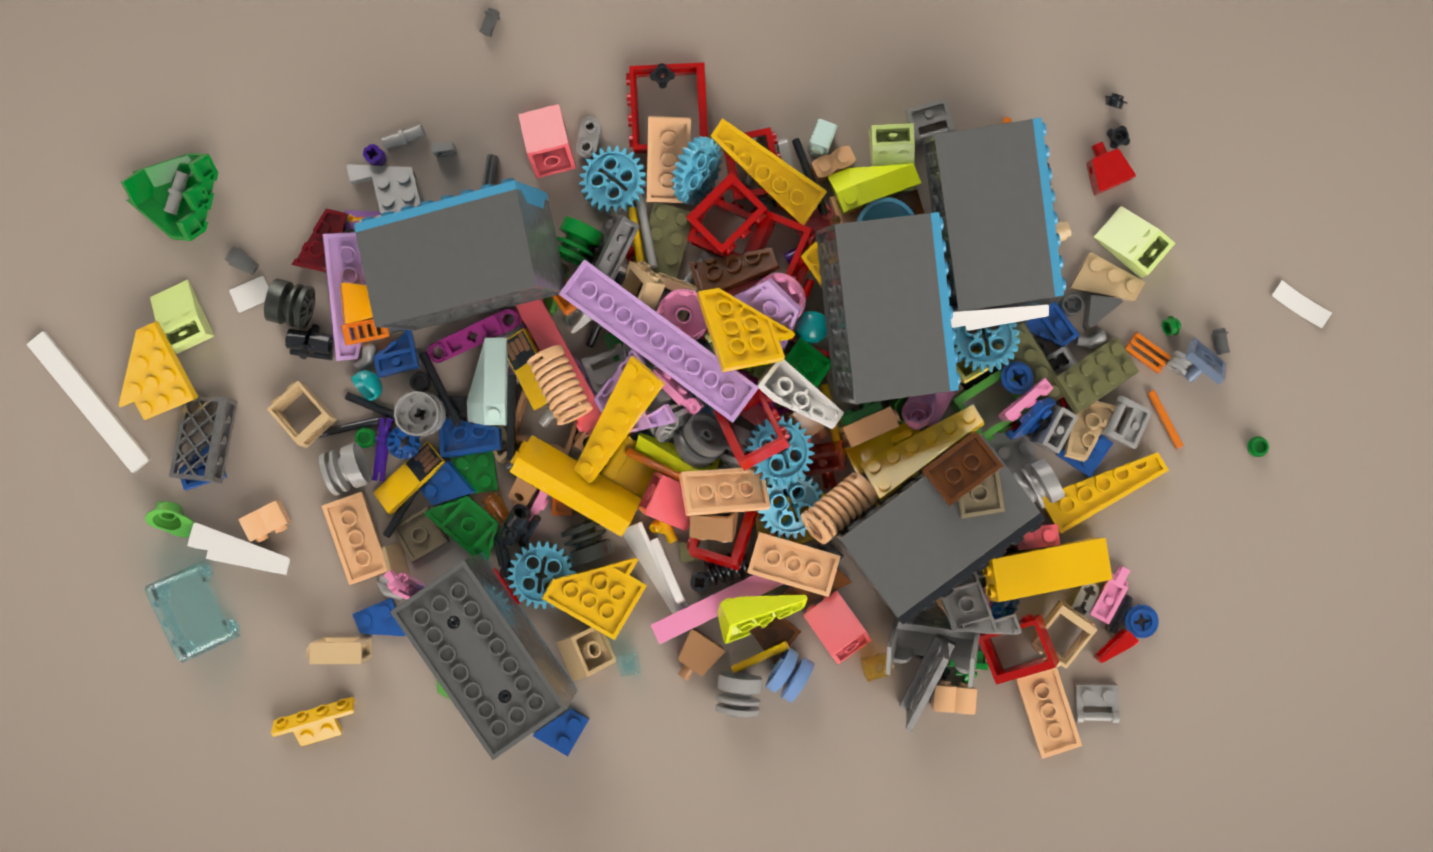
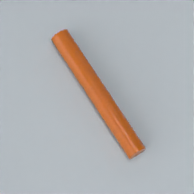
[1147,390,1184,449]
[625,448,680,482]

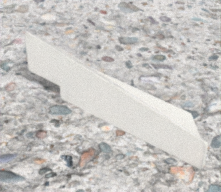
[951,301,1049,331]
[623,521,688,614]
[187,523,290,575]

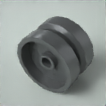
[674,413,729,468]

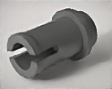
[479,8,501,37]
[1211,328,1230,355]
[817,540,844,560]

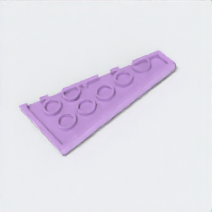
[323,232,367,361]

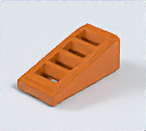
[341,318,389,346]

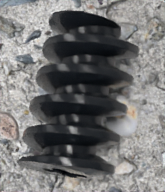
[703,553,749,586]

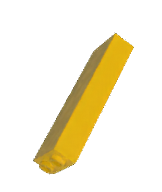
[510,435,642,537]
[982,537,1113,602]

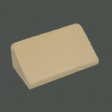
[382,542,410,575]

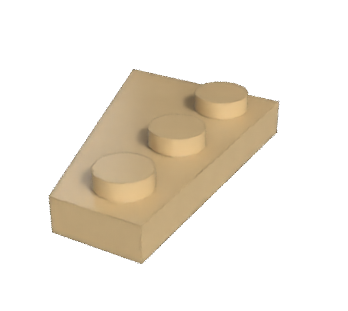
[1069,252,1146,301]
[1064,401,1116,462]

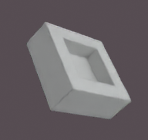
[431,141,457,157]

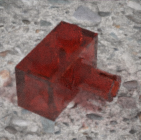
[803,440,847,488]

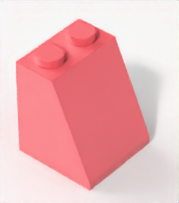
[518,104,576,179]
[637,471,690,531]
[803,591,872,664]

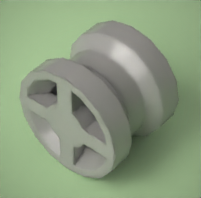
[1166,351,1193,376]

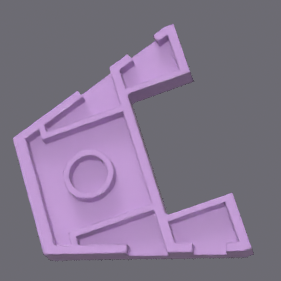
[733,278,802,351]
[594,349,677,433]

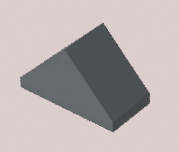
[1083,295,1123,330]
[1046,345,1077,374]

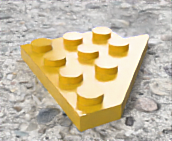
[697,288,795,372]
[119,321,198,420]
[541,557,647,640]

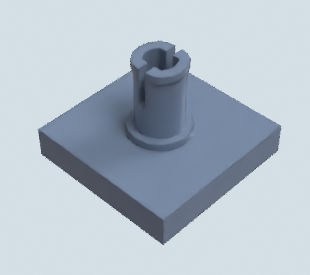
[1184,337,1227,385]

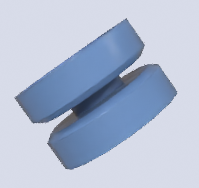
[765,647,815,703]

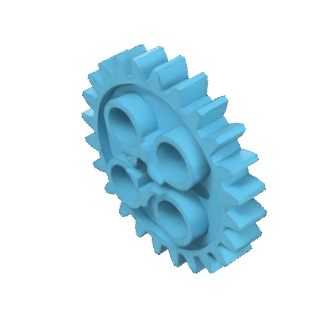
[671,136,722,205]
[579,146,647,214]
[953,322,1020,373]
[745,416,815,486]
[757,472,823,539]
[507,540,576,609]

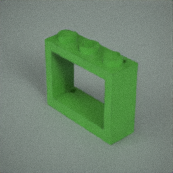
[950,367,1032,442]

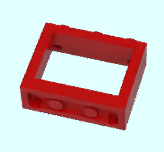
[723,127,781,202]
[686,172,767,256]
[687,194,761,258]
[749,211,816,281]
[713,389,790,471]
[687,511,758,571]
[979,613,1060,685]

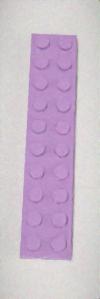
[559,259,759,423]

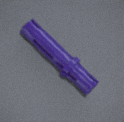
[372,418,393,481]

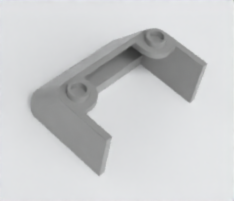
[886,613,980,688]

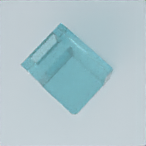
[616,651,642,677]

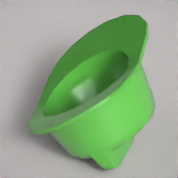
[145,501,194,537]

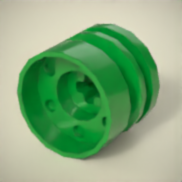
[556,216,604,266]

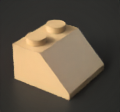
[556,627,617,681]

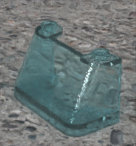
[145,561,241,663]

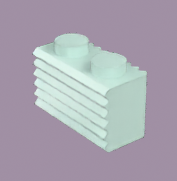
[807,119,838,158]

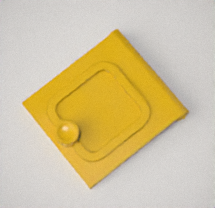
[601,435,656,498]

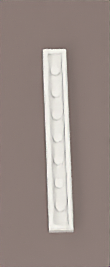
[26,331,151,473]

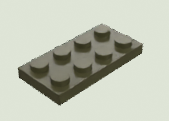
[640,202,692,292]
[992,321,1064,407]
[1053,337,1139,414]

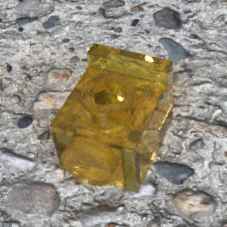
[860,652,894,682]

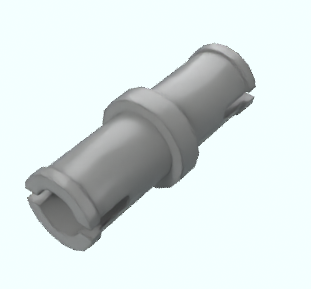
[381,123,426,150]
[164,171,190,215]

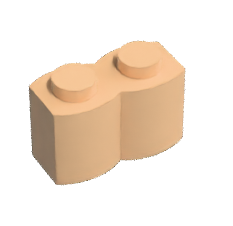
[811,146,856,182]
[238,500,292,543]
[931,680,977,714]

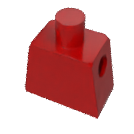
[1086,142,1136,196]

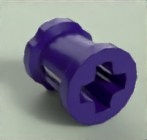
[363,144,386,166]

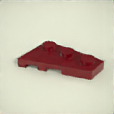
[291,208,348,273]

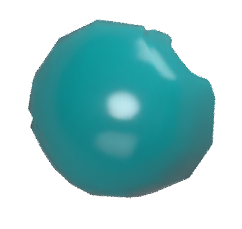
[795,311,827,343]
[351,370,383,401]

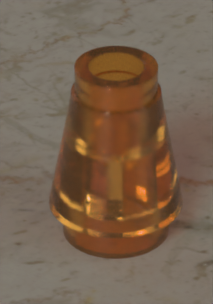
[481,491,510,523]

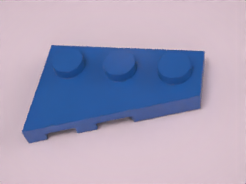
[439,418,503,458]

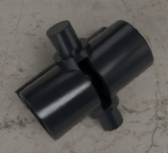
[285,324,333,361]
[497,504,541,547]

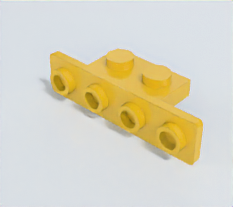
[271,697,355,746]

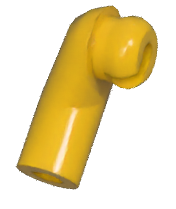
[649,520,678,544]

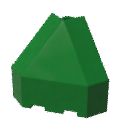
[121,153,218,241]

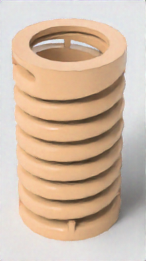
[527,345,593,425]
[801,472,878,544]

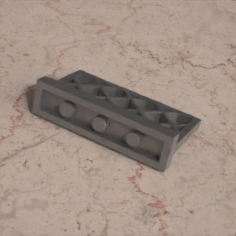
[587,215,640,280]
[169,396,238,484]
[899,634,955,732]

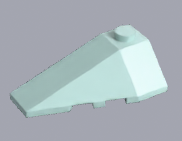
[467,337,508,425]

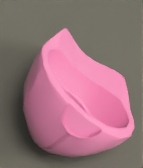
[902,394,936,430]

